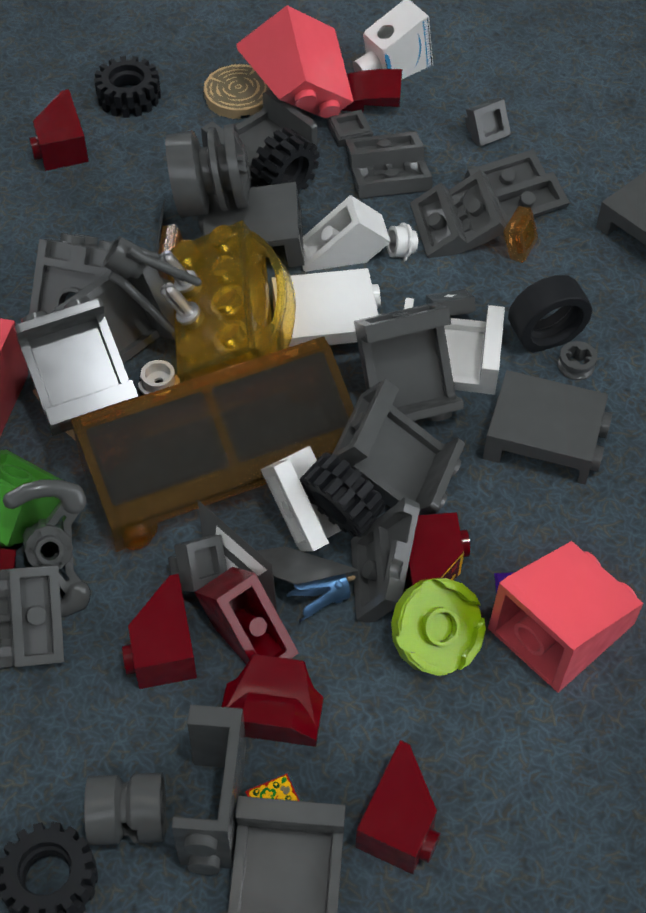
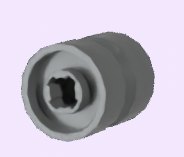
[84,772,166,846]

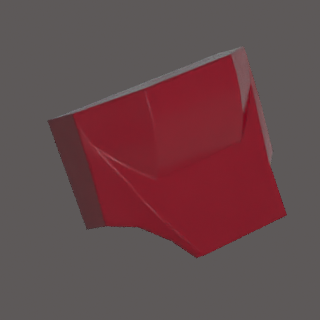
[221,654,324,747]

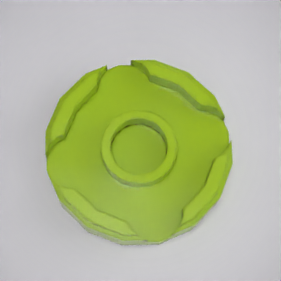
[391,578,486,676]

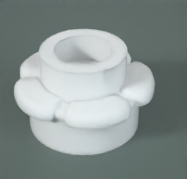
[386,223,418,261]
[138,360,180,399]

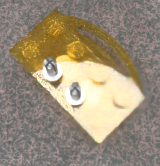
[159,220,296,401]

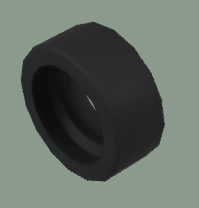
[508,275,593,352]

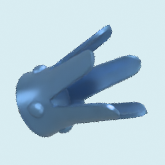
[286,574,356,622]

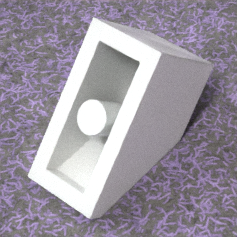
[302,195,391,272]

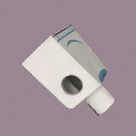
[352,0,433,79]

